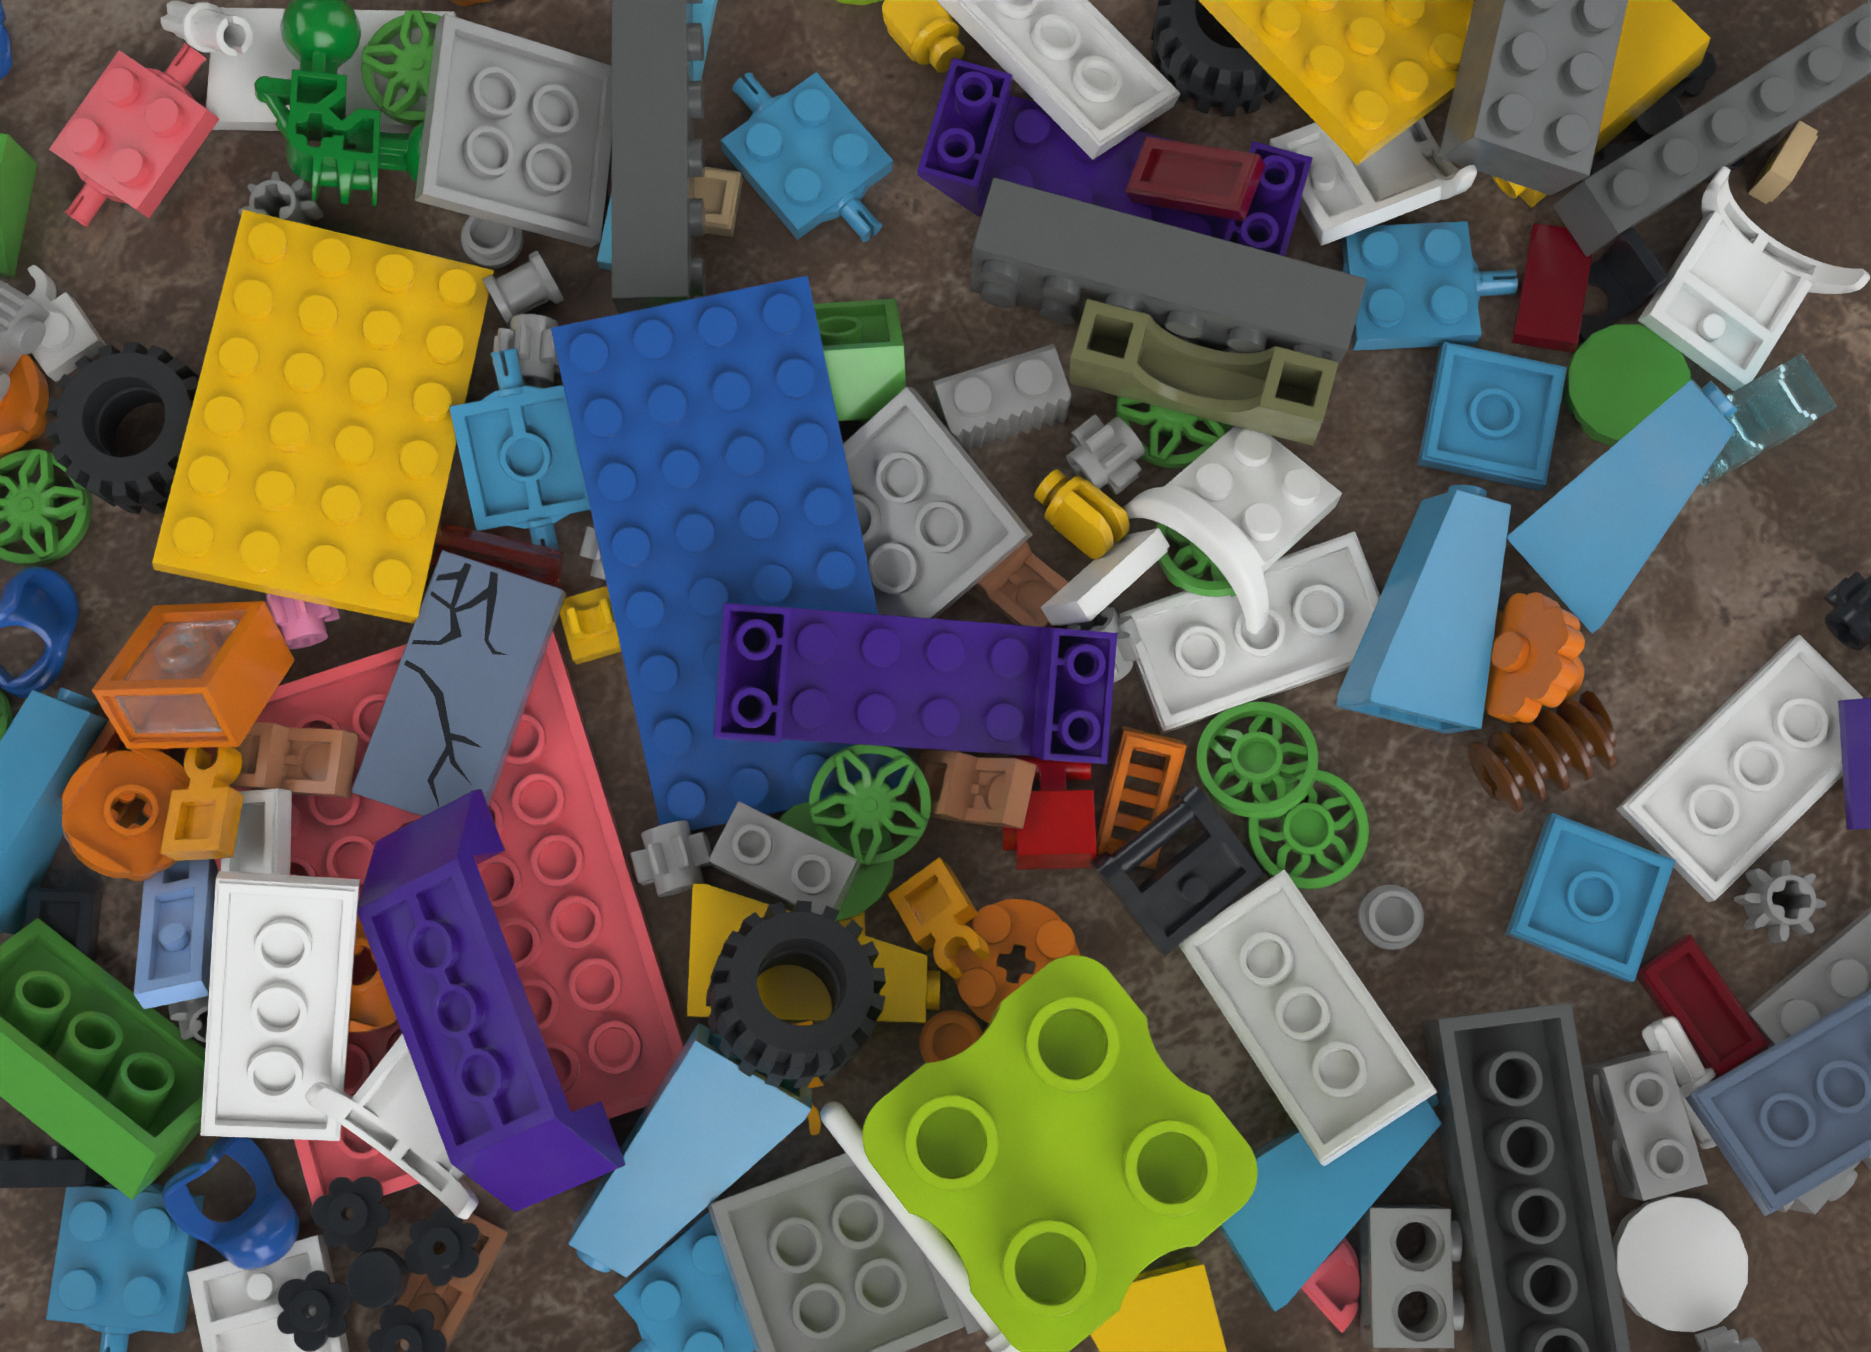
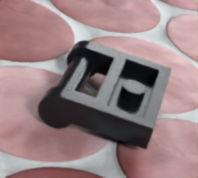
[1090,782,1264,956]

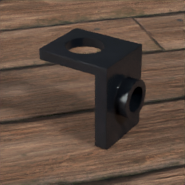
[1579,228,1668,342]

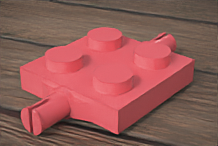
[49,43,219,228]

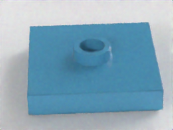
[1417,341,1567,491]
[1505,813,1676,983]

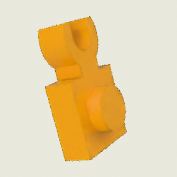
[160,747,244,861]
[888,857,990,980]

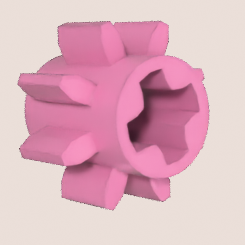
[264,594,340,649]

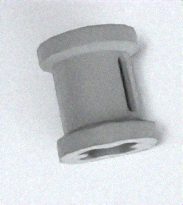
[482,251,564,329]

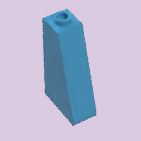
[1507,380,1738,634]
[1336,485,1511,734]
[0,687,108,934]
[568,1023,812,1278]
[1218,1094,1442,1312]

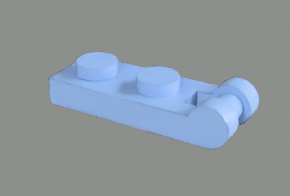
[134,859,218,1009]

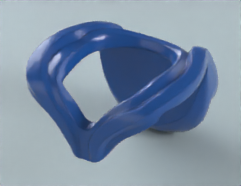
[0,567,79,698]
[162,1137,299,1270]

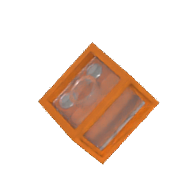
[92,601,295,749]

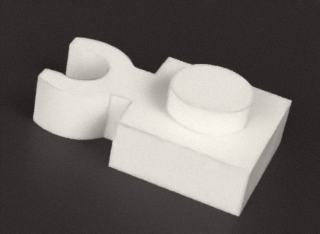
[6,265,107,382]

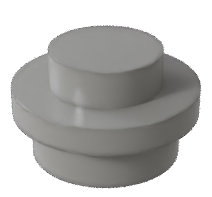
[461,216,524,269]
[1358,885,1424,950]

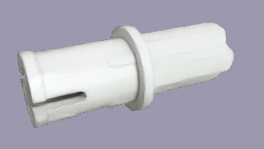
[160,0,253,57]
[1642,1016,1717,1149]

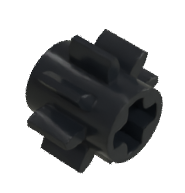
[1824,572,1871,650]

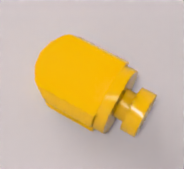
[882,0,965,73]
[1034,469,1130,559]

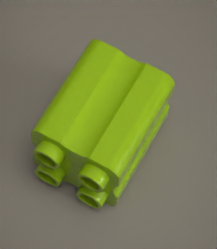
[862,955,1258,1352]

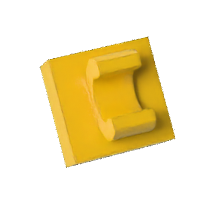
[559,586,621,665]

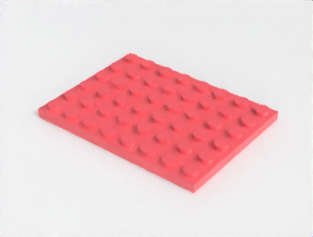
[183,627,685,1208]

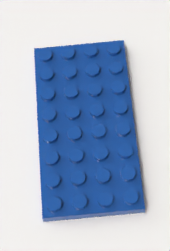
[551,275,914,831]

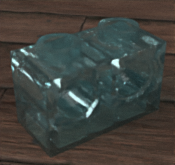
[1700,353,1837,487]

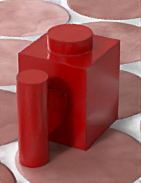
[1002,756,1097,870]

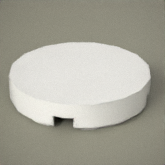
[1612,1195,1748,1333]

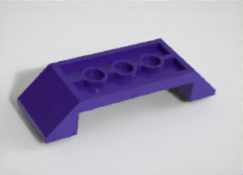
[917,58,1313,256]
[713,603,1117,764]
[357,789,626,1212]

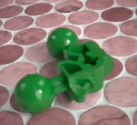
[254,0,424,207]

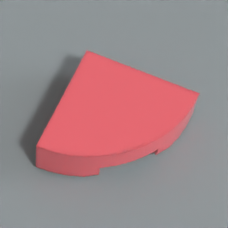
[1300,1237,1361,1333]

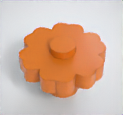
[1485,592,1585,723]

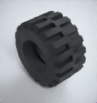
[1151,0,1283,116]
[46,342,199,514]
[706,900,886,1088]

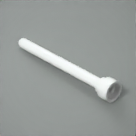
[820,1101,1020,1352]

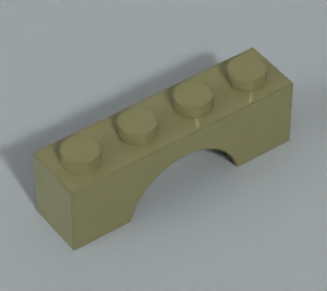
[1069,299,1339,446]

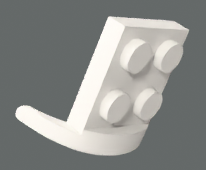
[1270,117,1477,246]
[1638,166,1870,393]
[1123,426,1342,635]
[305,1034,478,1219]
[187,1235,350,1352]

